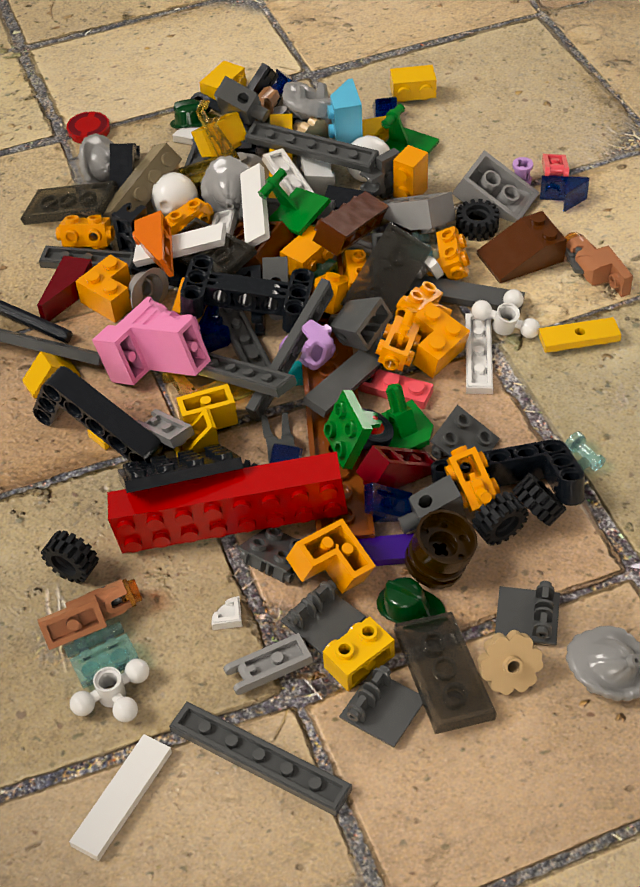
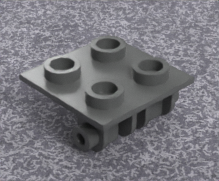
[430,404,500,459]
[238,527,301,583]
[280,580,366,655]
[495,581,560,645]
[339,665,427,748]

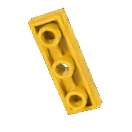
[538,317,621,353]

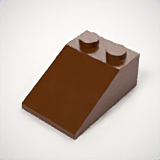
[477,211,567,284]
[225,221,295,273]

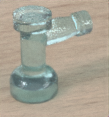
[565,431,606,471]

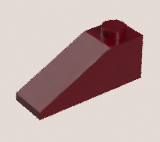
[37,256,93,321]
[356,445,435,491]

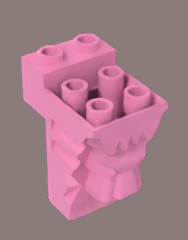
[92,297,211,385]

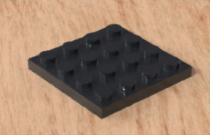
[117,444,243,493]

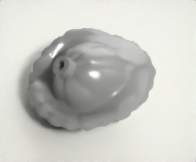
[282,81,331,120]
[77,133,114,193]
[201,155,249,220]
[565,626,640,701]

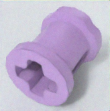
[512,157,533,185]

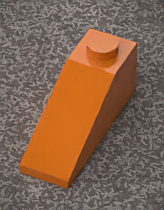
[132,210,174,277]

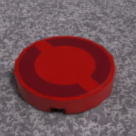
[66,111,110,144]

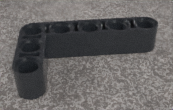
[33,366,164,465]
[431,439,585,506]

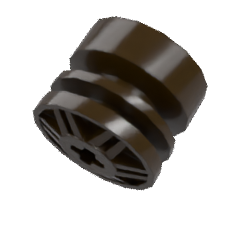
[405,509,478,589]

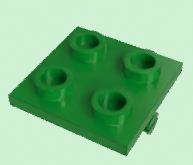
[381,104,439,155]
[258,168,331,236]

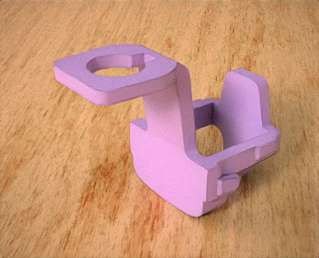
[279,320,336,370]

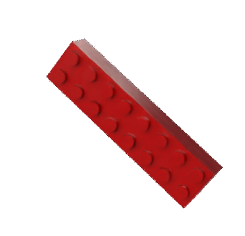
[107,451,348,554]

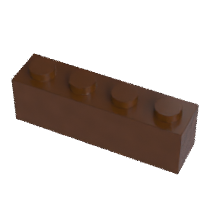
[312,191,389,256]

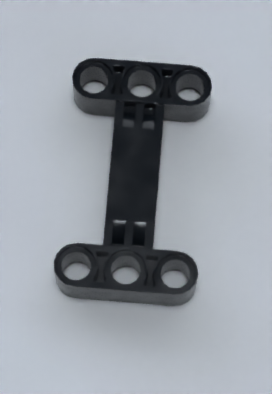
[180,254,314,333]

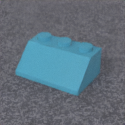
[327,78,363,144]

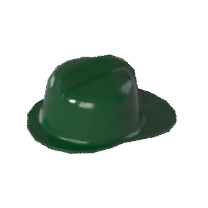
[170,99,220,128]
[377,577,446,634]

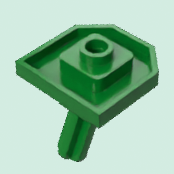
[381,383,434,450]

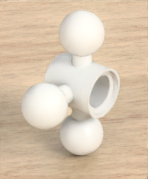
[472,289,540,339]
[70,659,149,722]

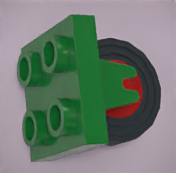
[323,390,394,469]

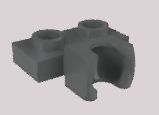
[360,148,400,199]

